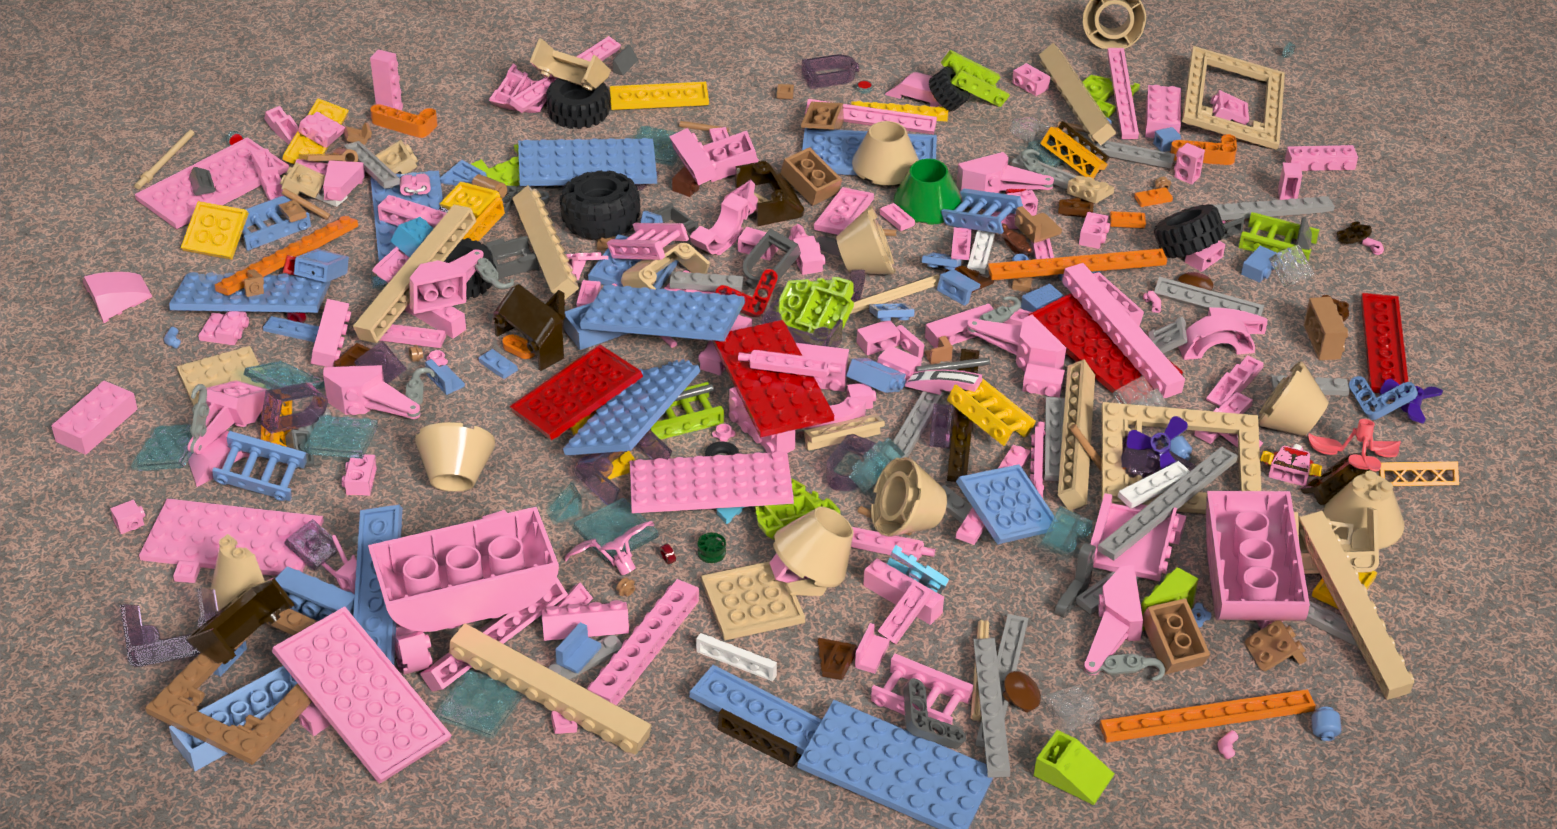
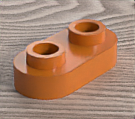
[502,334,535,359]

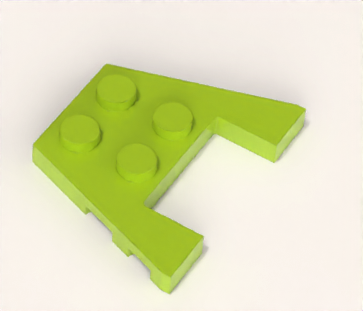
[1083,75,1140,118]
[471,144,520,186]

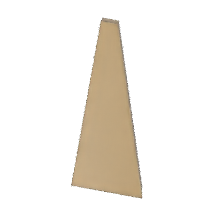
[785,578,827,596]

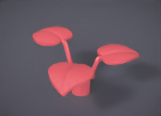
[1308,419,1401,471]

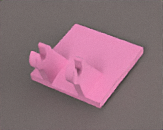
[565,252,608,280]

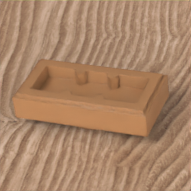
[279,200,307,222]

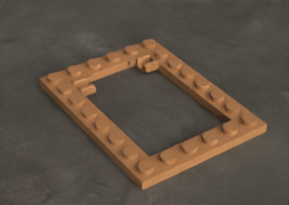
[145,609,318,765]

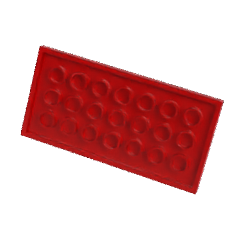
[1028,293,1183,404]
[712,320,835,438]

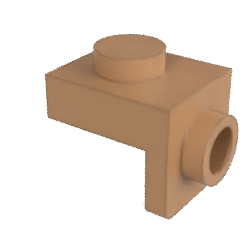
[344,122,372,144]
[244,269,264,297]

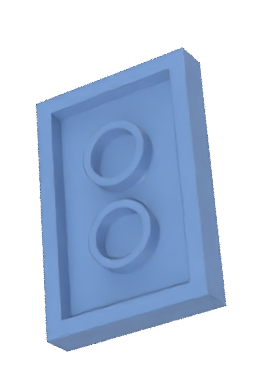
[869,303,914,321]

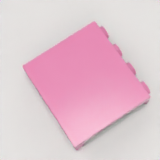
[1091,493,1179,581]

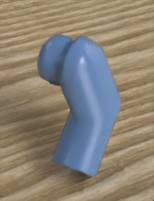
[164,327,181,349]

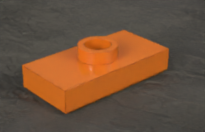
[1134,187,1173,207]
[1110,211,1146,228]

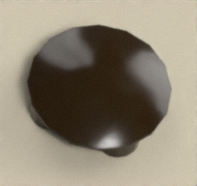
[1336,221,1372,244]

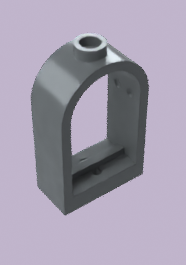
[743,228,801,289]

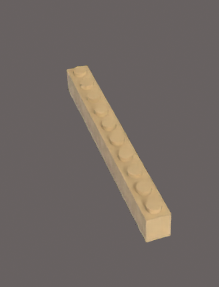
[1039,43,1116,145]
[512,185,579,300]
[353,205,476,343]
[1058,360,1095,511]
[1298,511,1414,700]
[449,623,651,755]

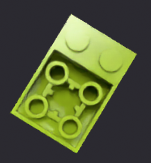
[1141,567,1199,631]
[1034,730,1115,805]

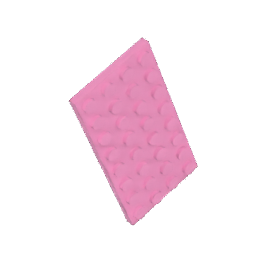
[135,137,289,229]
[630,451,794,513]
[139,499,323,576]
[272,607,452,784]

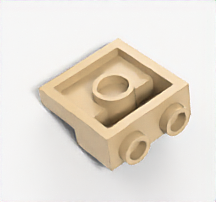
[375,140,418,174]
[280,162,325,198]
[1067,176,1114,204]

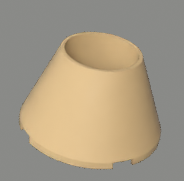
[1083,0,1146,49]
[852,121,919,185]
[836,206,896,275]
[1258,361,1329,436]
[415,422,495,491]
[871,457,947,536]
[773,507,854,588]

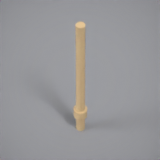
[135,130,194,189]

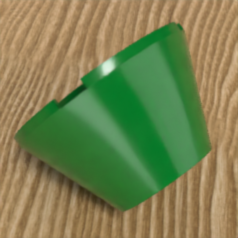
[894,158,962,225]

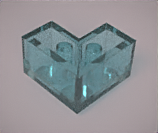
[849,437,905,493]
[1042,506,1093,555]

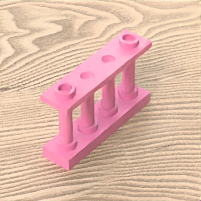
[607,223,689,260]
[871,654,973,725]

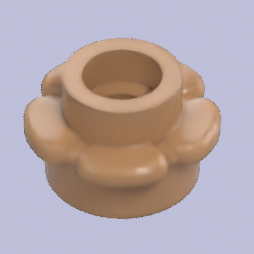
[1155,176,1171,190]
[409,345,423,362]
[616,578,635,597]

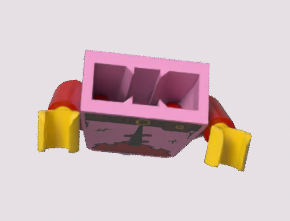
[1260,444,1322,486]

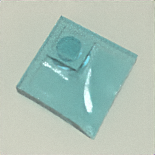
[1027,139,1069,168]

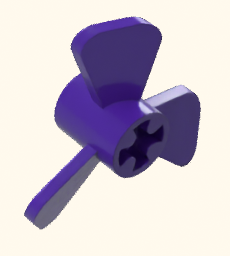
[1380,379,1443,424]
[1127,416,1188,470]

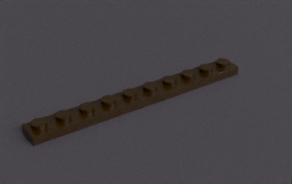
[947,349,980,482]

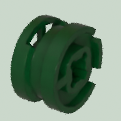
[697,532,726,563]

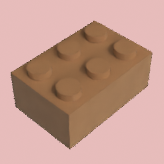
[781,147,842,206]
[1304,297,1348,361]
[1142,598,1210,675]

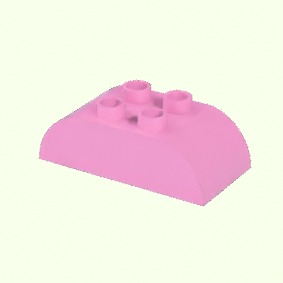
[1206,491,1310,621]
[368,507,559,632]

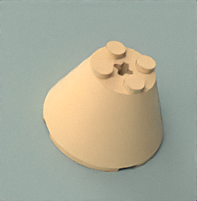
[1323,471,1404,549]

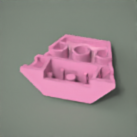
[489,63,547,113]
[885,72,942,107]
[83,272,152,323]
[183,430,250,487]

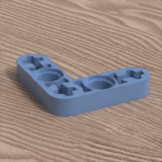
[1349,376,1418,420]

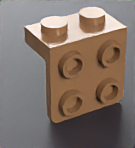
[1015,206,1062,243]
[1245,621,1307,672]

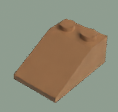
[801,101,844,130]

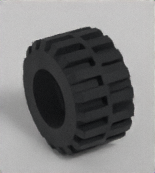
[929,66,970,111]

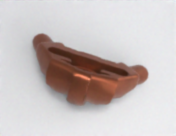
[1002,224,1032,256]

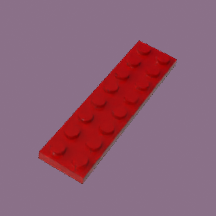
[1361,293,1409,393]

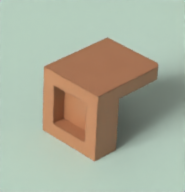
[925,336,953,364]

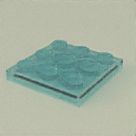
[634,126,679,166]
[244,361,325,397]
[304,415,378,459]
[131,424,193,471]
[574,497,659,563]
[435,670,524,740]

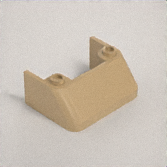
[530,38,611,91]
[621,243,710,289]
[1293,507,1379,574]

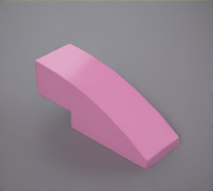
[264,106,299,144]
[1208,307,1267,334]

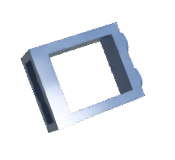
[294,249,349,282]
[846,358,906,393]

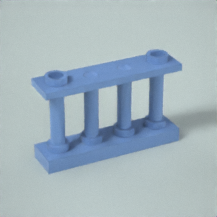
[941,188,1023,234]
[242,195,311,251]
[212,431,307,501]

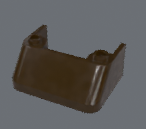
[735,161,804,227]
[493,284,564,371]
[187,578,295,664]

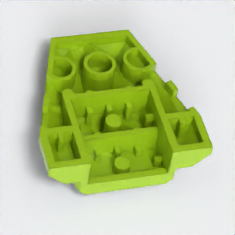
[773,277,854,346]
[755,478,840,540]

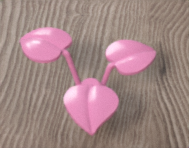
[565,521,654,576]

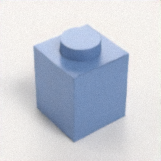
[1153,127,1181,152]

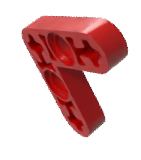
[715,269,778,318]

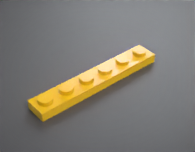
[851,101,948,122]

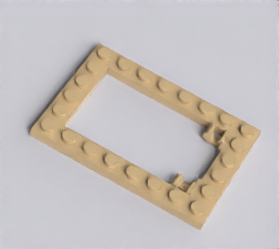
[1182,46,1285,150]
[1102,402,1261,514]

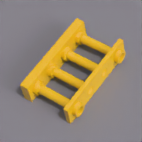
[947,378,1036,446]

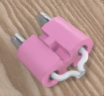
[400,172,431,196]

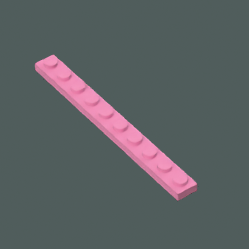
[509,36,621,113]

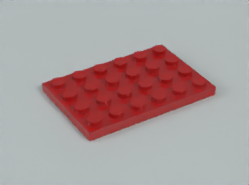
[510,345,643,440]

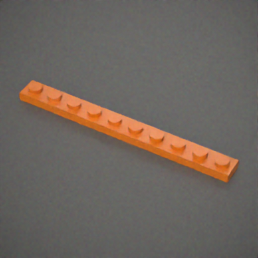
[215,216,358,296]
[988,249,1167,280]
[1100,689,1316,743]

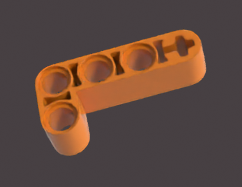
[370,104,438,138]
[1170,134,1237,165]

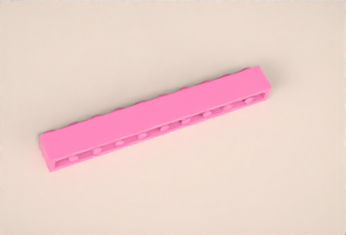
[1062,263,1185,399]

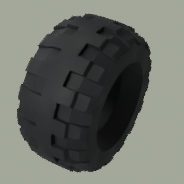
[560,170,641,239]

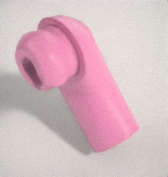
[1362,237,1384,255]
[1143,291,1161,313]
[1217,730,1238,759]

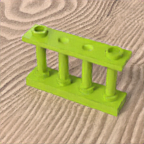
[941,50,1010,107]
[1239,212,1320,266]
[649,382,724,442]

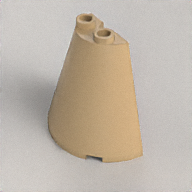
[209,534,265,615]

